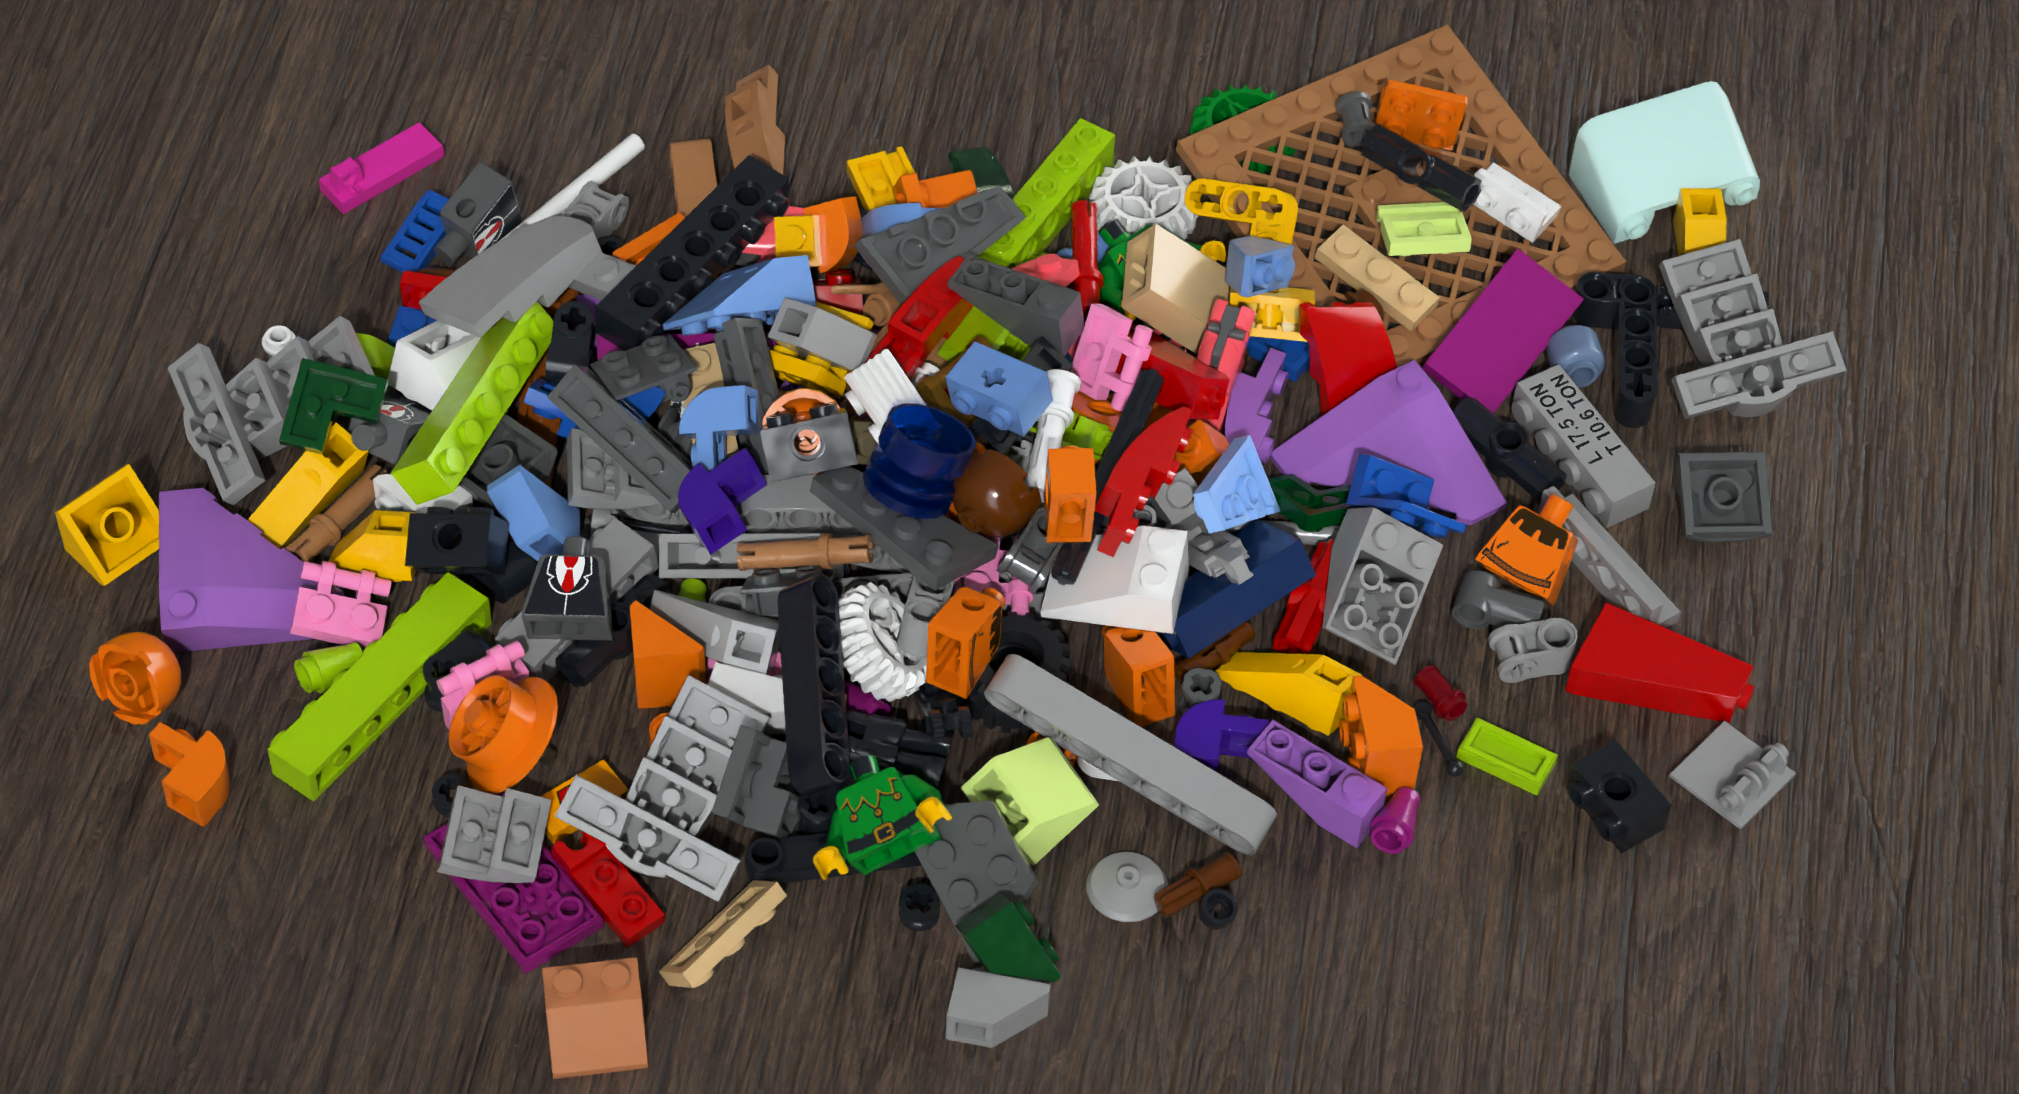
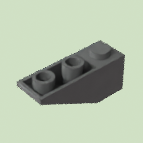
[947,255,1085,356]

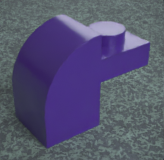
[678,448,767,555]
[1174,699,1268,772]

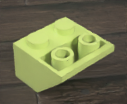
[961,737,1099,865]

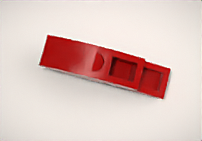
[864,255,973,380]
[1095,406,1193,557]

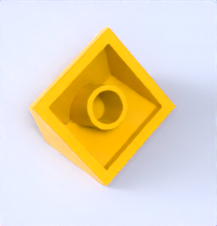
[55,464,159,586]

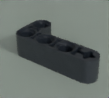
[1572,272,1658,428]

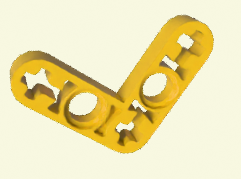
[1185,178,1298,245]

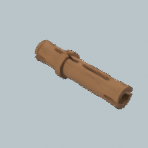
[286,465,389,562]
[736,534,874,571]

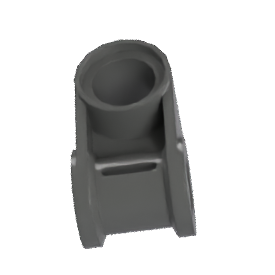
[996,508,1064,594]

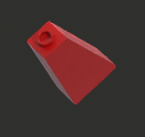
[1116,329,1230,420]
[1565,602,1756,723]

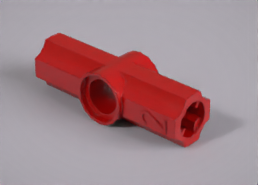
[1273,539,1335,654]

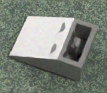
[1322,507,1443,665]

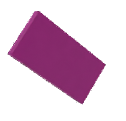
[1422,249,1584,414]
[423,792,604,974]

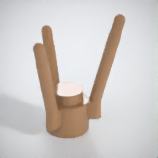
[831,282,901,351]

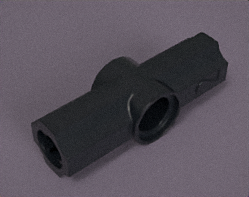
[1361,124,1482,212]
[1453,397,1567,502]
[555,574,672,688]

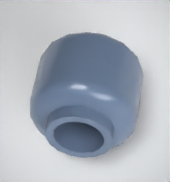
[1546,325,1606,388]

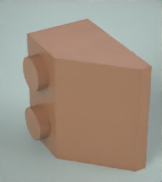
[542,957,648,1079]

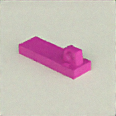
[318,122,444,214]

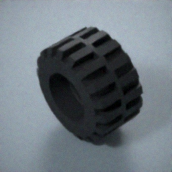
[959,611,1071,734]

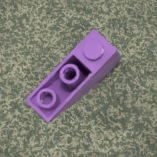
[1247,720,1387,848]

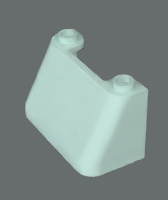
[1568,81,1760,244]

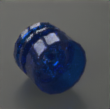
[863,403,976,519]

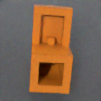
[774,196,863,273]
[149,722,231,827]

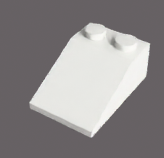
[1041,526,1189,634]

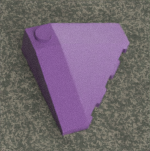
[1269,360,1507,525]
[159,488,345,653]

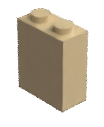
[1122,224,1229,354]

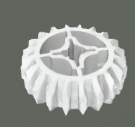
[1089,155,1199,241]
[838,582,927,702]

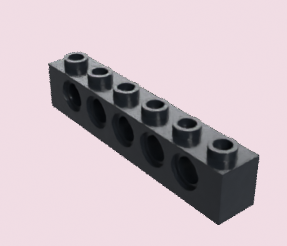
[595,155,790,351]

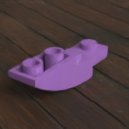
[1223,348,1289,463]

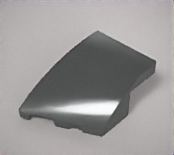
[711,725,801,839]

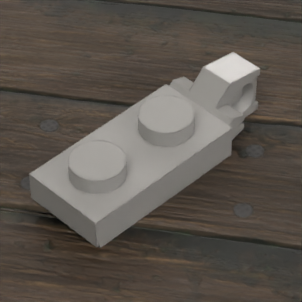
[1186,520,1254,585]

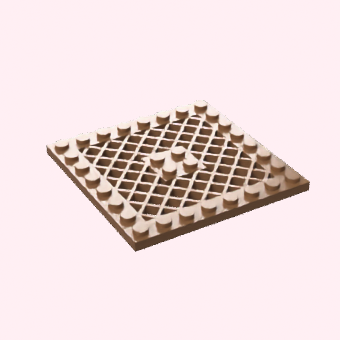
[1176,24,1627,368]

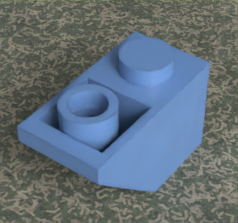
[1225,235,1295,298]
[487,465,580,561]

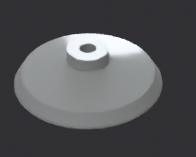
[1086,851,1168,922]

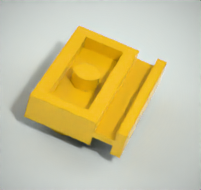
[846,146,915,211]

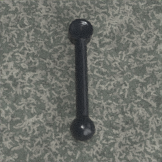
[1414,701,1464,777]

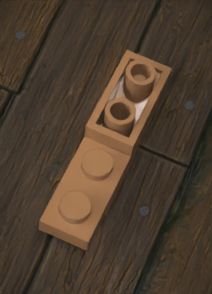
[725,64,785,175]

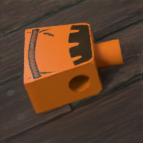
[1475,493,1578,606]
[926,587,1006,699]

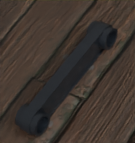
[745,832,922,884]

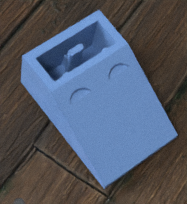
[663,255,817,336]

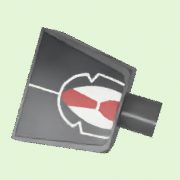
[433,162,523,265]
[348,390,432,464]
[522,536,613,640]

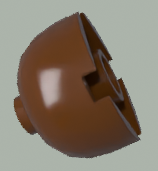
[951,449,1042,538]

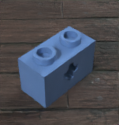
[945,342,1053,437]

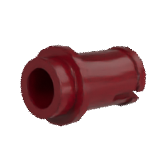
[1414,665,1467,721]

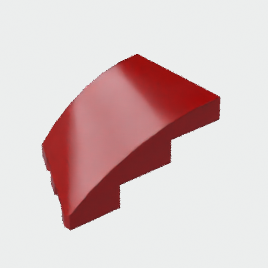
[1299,302,1397,417]

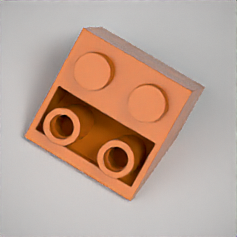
[1339,676,1423,799]

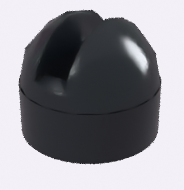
[1198,889,1238,930]

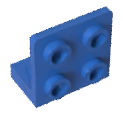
[1346,454,1466,538]

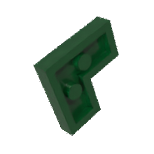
[279,358,389,455]
[1268,474,1355,532]

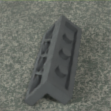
[713,318,779,475]
[547,364,693,513]

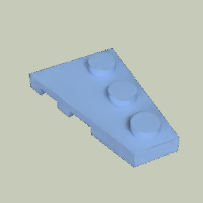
[1193,435,1280,533]

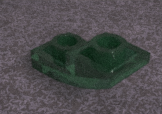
[948,147,1015,199]

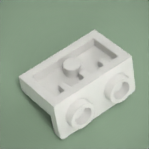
[1473,163,1561,243]

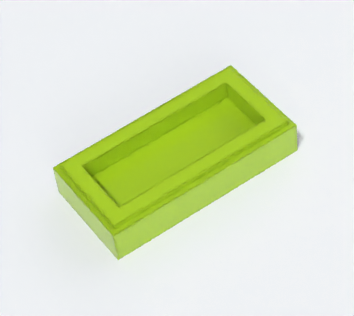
[1456,717,1558,796]

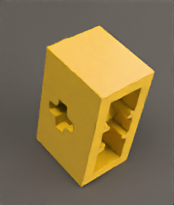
[1228,287,1315,342]

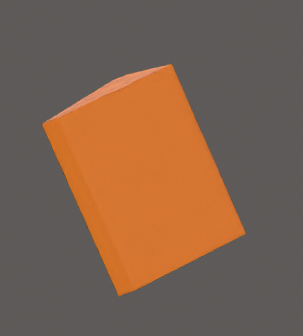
[630,600,706,709]

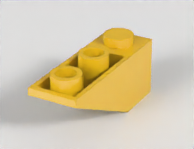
[247,422,369,550]
[1215,652,1362,736]

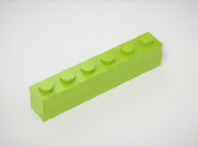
[390,301,554,505]
[267,572,492,802]

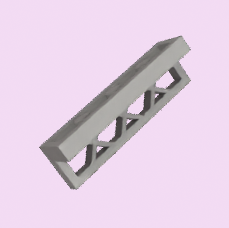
[1538,486,1681,628]

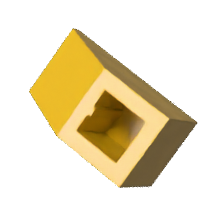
[1673,188,1727,256]
[328,510,416,582]

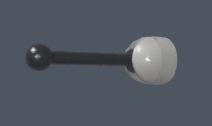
[591,509,694,536]

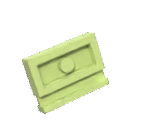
[1376,202,1472,256]

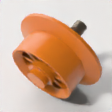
[449,675,558,794]

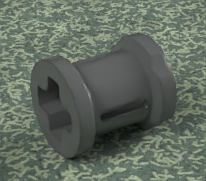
[1335,92,1375,146]
[1179,668,1222,717]

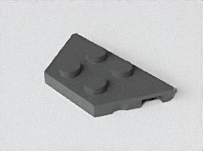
[915,801,1039,966]

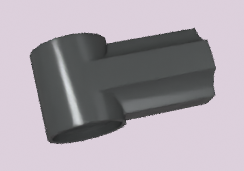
[1452,570,1546,629]

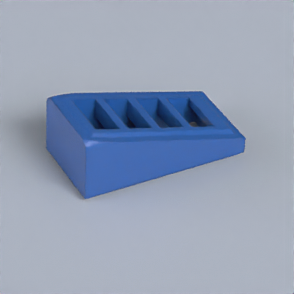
[380,190,449,273]

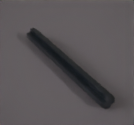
[1051,368,1164,586]

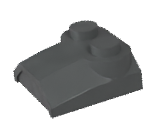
[459,414,558,511]
[1675,452,1772,543]

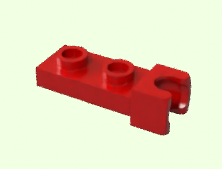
[551,830,665,948]

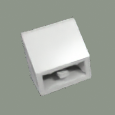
[388,320,480,410]

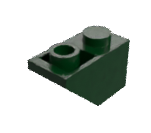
[955,893,1062,982]

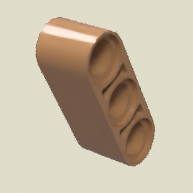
[669,138,717,217]

